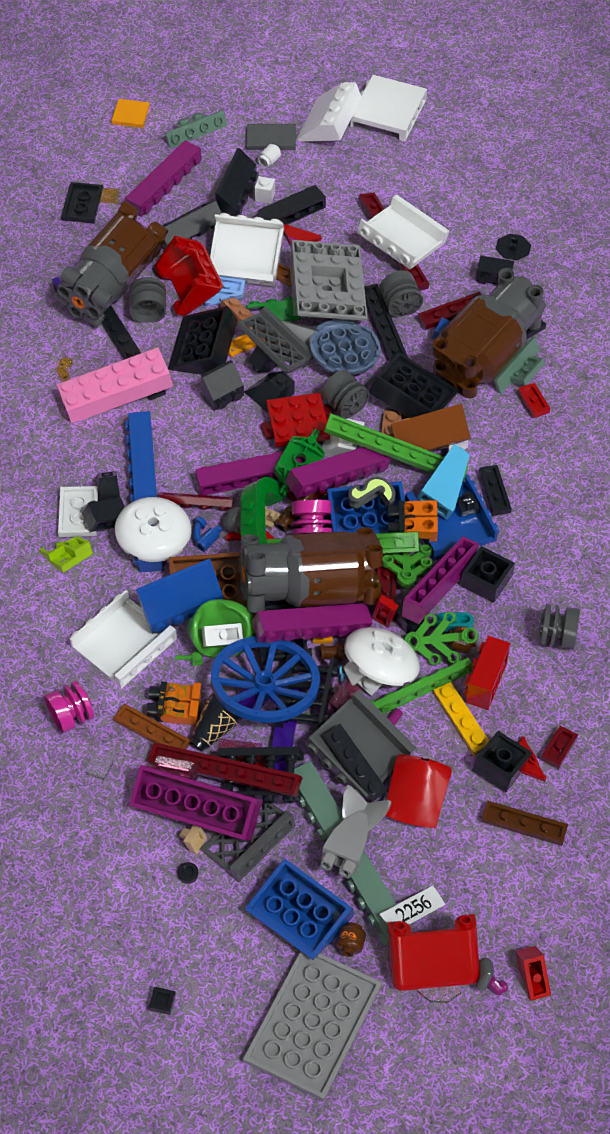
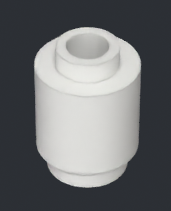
[257,144,281,168]

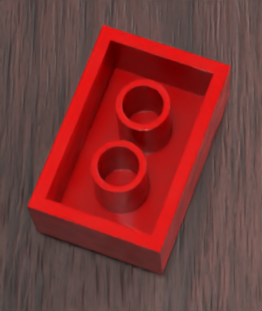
[464,635,511,710]

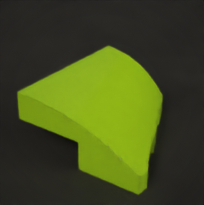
[39,536,93,573]

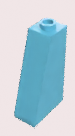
[417,444,470,520]

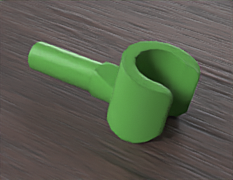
[175,651,203,666]

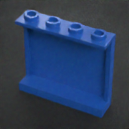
[405,474,499,561]

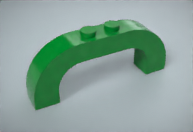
[241,477,282,544]

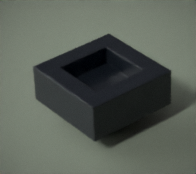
[149,987,176,1015]

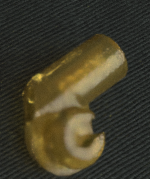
[57,357,73,382]

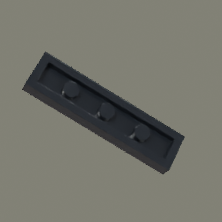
[322,724,388,803]

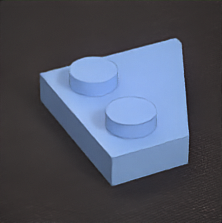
[205,276,246,306]

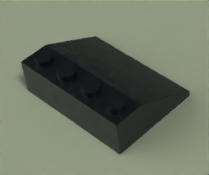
[168,306,238,375]
[369,352,459,418]

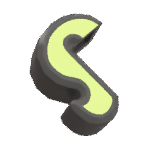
[348,477,395,509]

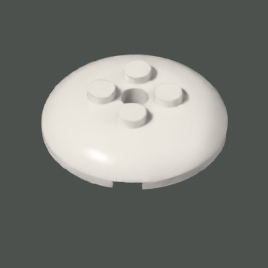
[115,497,191,562]
[344,627,420,686]

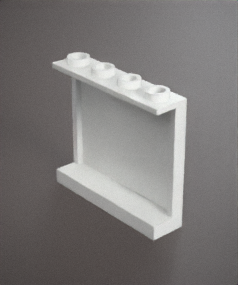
[350,75,427,142]
[357,195,449,269]
[210,213,284,287]
[70,590,177,689]

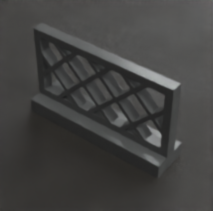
[237,307,313,373]
[201,803,296,882]

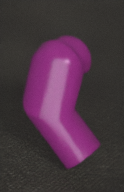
[479,973,508,995]

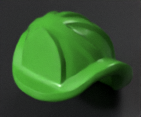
[187,599,256,658]

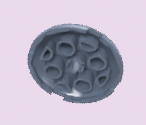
[310,319,380,375]

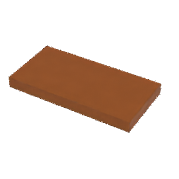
[391,403,471,451]

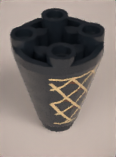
[190,693,243,751]

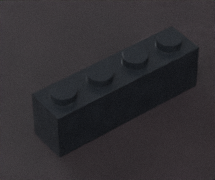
[258,185,326,225]

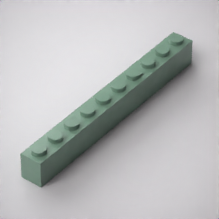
[294,761,413,948]

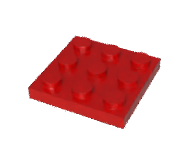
[267,393,330,447]

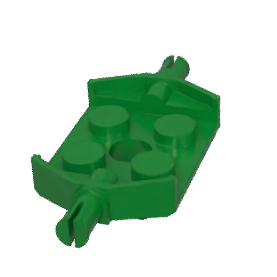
[273,429,325,497]

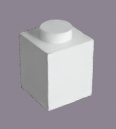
[255,176,275,204]

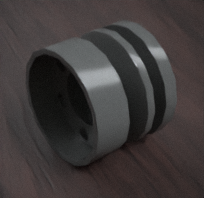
[380,270,423,317]
[130,277,166,323]
[321,370,370,419]
[539,604,580,650]

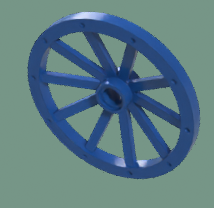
[210,636,320,723]

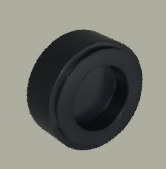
[177,862,199,884]

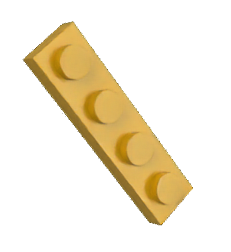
[433,682,489,755]

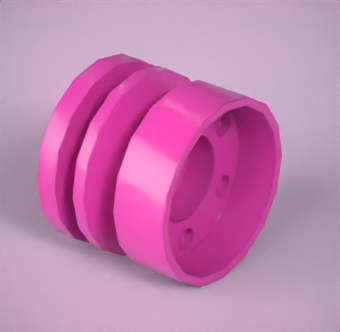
[292,500,332,535]
[44,680,94,733]

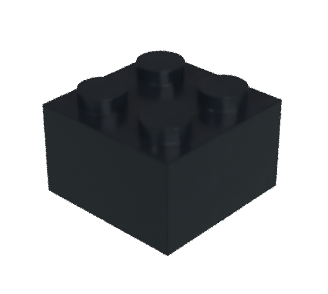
[461,546,515,602]

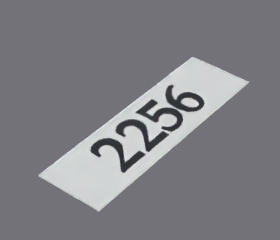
[380,886,445,924]

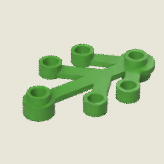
[382,545,432,588]
[404,612,479,665]

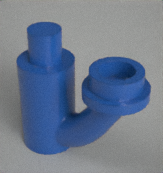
[193,516,222,552]

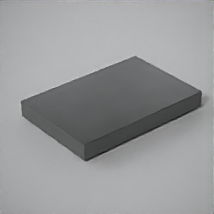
[247,124,296,150]

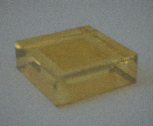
[101,188,119,204]

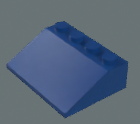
[326,481,405,533]
[136,558,223,634]
[245,858,355,960]

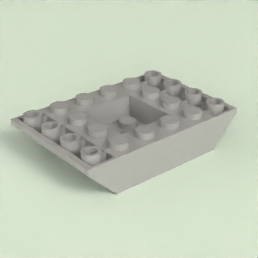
[290,240,368,321]

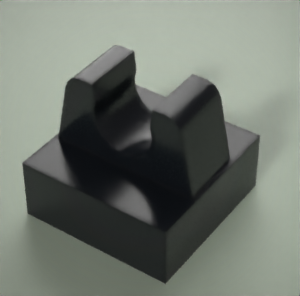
[456,491,480,517]

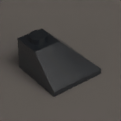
[244,371,295,412]

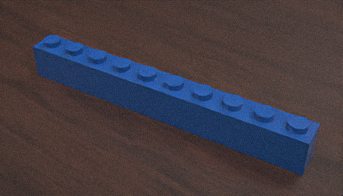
[125,411,163,573]

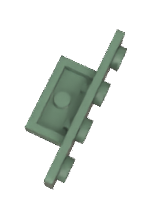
[165,110,227,148]
[494,337,545,394]

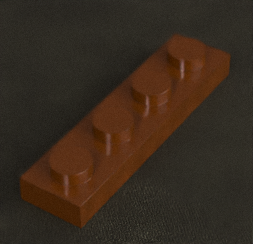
[481,801,568,846]

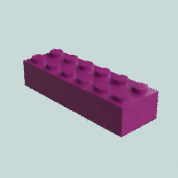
[129,765,263,841]

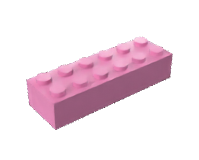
[57,347,173,423]

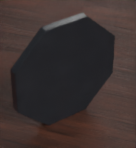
[496,234,531,261]

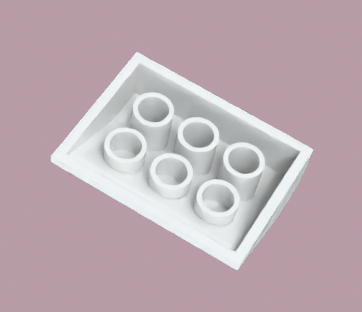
[296,82,362,142]

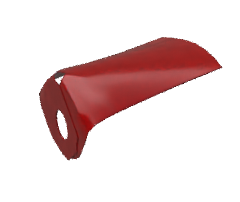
[386,754,452,828]

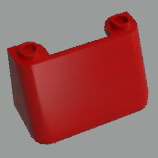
[154,236,223,315]
[387,914,479,991]

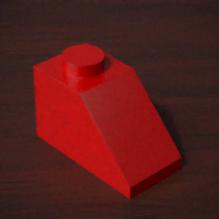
[515,946,551,1001]

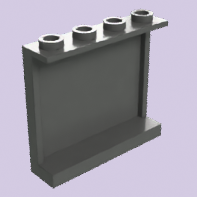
[304,690,416,799]

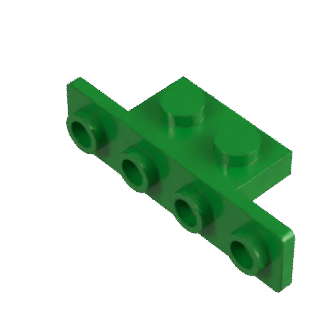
[246,297,301,321]

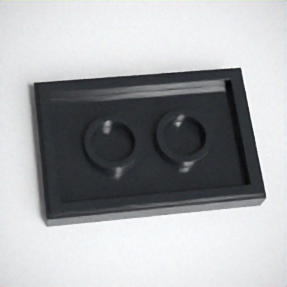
[61,182,104,224]

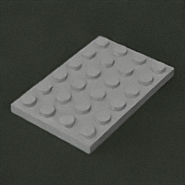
[243,951,382,1102]

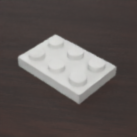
[58,486,98,537]

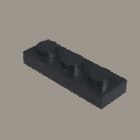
[479,465,512,516]

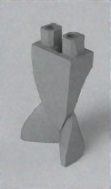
[321,785,392,878]

